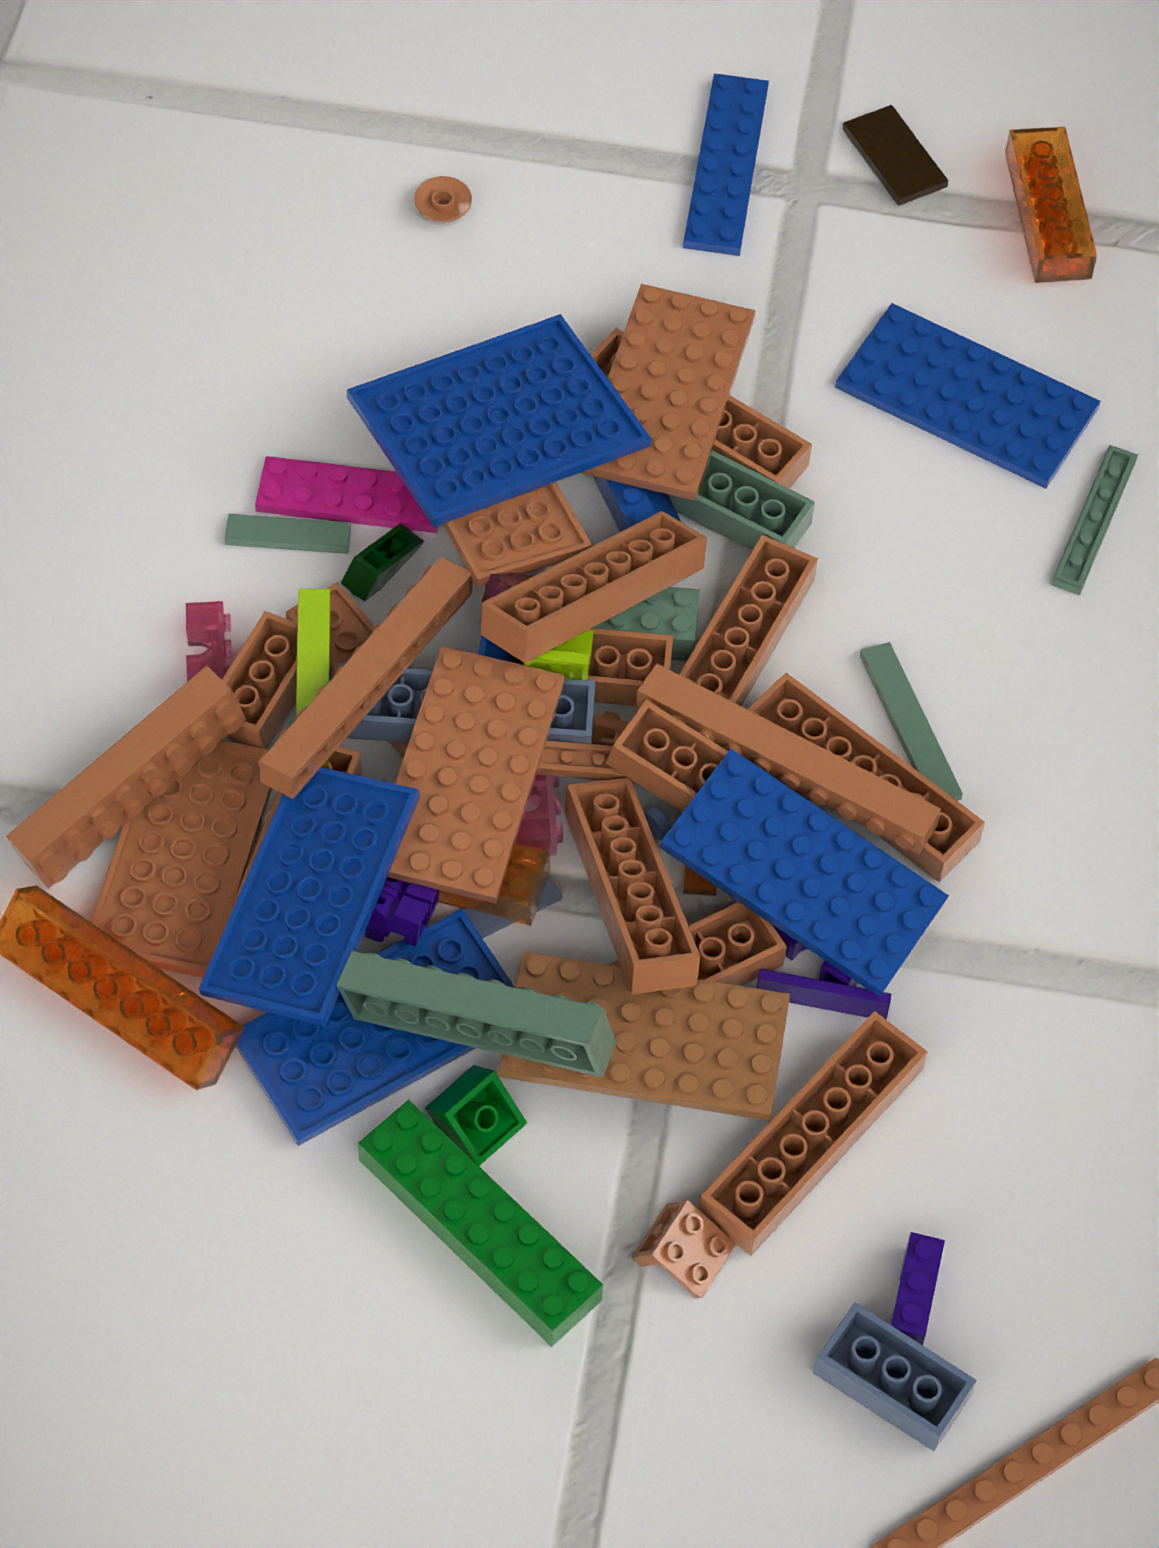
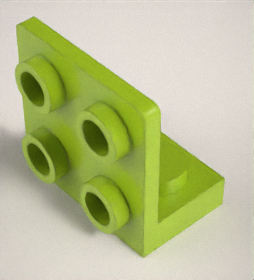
[524,629,594,680]

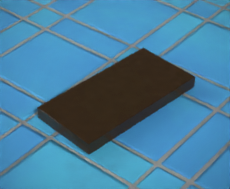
[843,105,949,206]

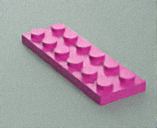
[255,456,438,533]

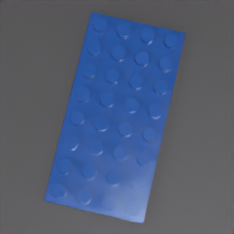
[835,303,1101,489]
[659,749,949,996]
[198,767,420,1027]
[230,908,515,1146]

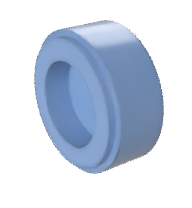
[644,807,671,840]

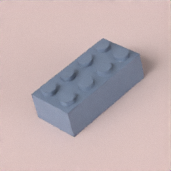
[813,1302,977,1451]

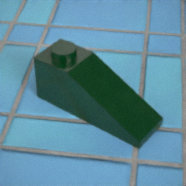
[340,523,424,602]

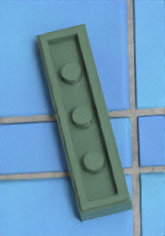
[225,514,351,554]

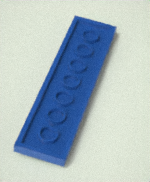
[683,73,769,256]

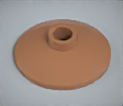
[414,176,472,222]

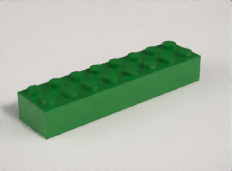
[358,1099,603,1347]

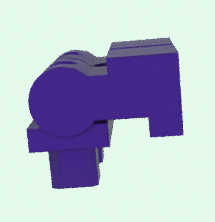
[365,877,440,947]

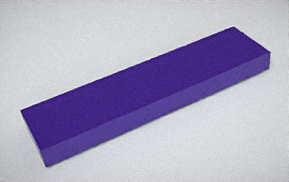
[756,969,892,1020]

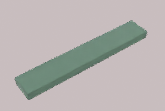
[1051,445,1138,595]
[860,642,963,801]

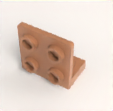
[632,1200,735,1298]

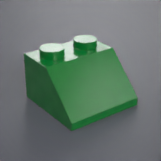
[425,1065,527,1166]

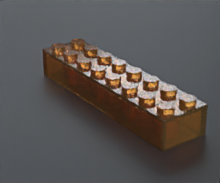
[0,885,245,1091]

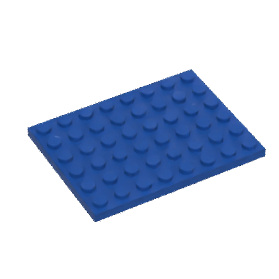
[346,314,652,527]

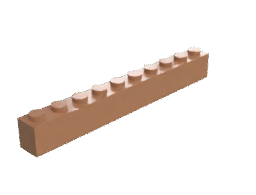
[258,557,473,799]
[636,664,941,854]

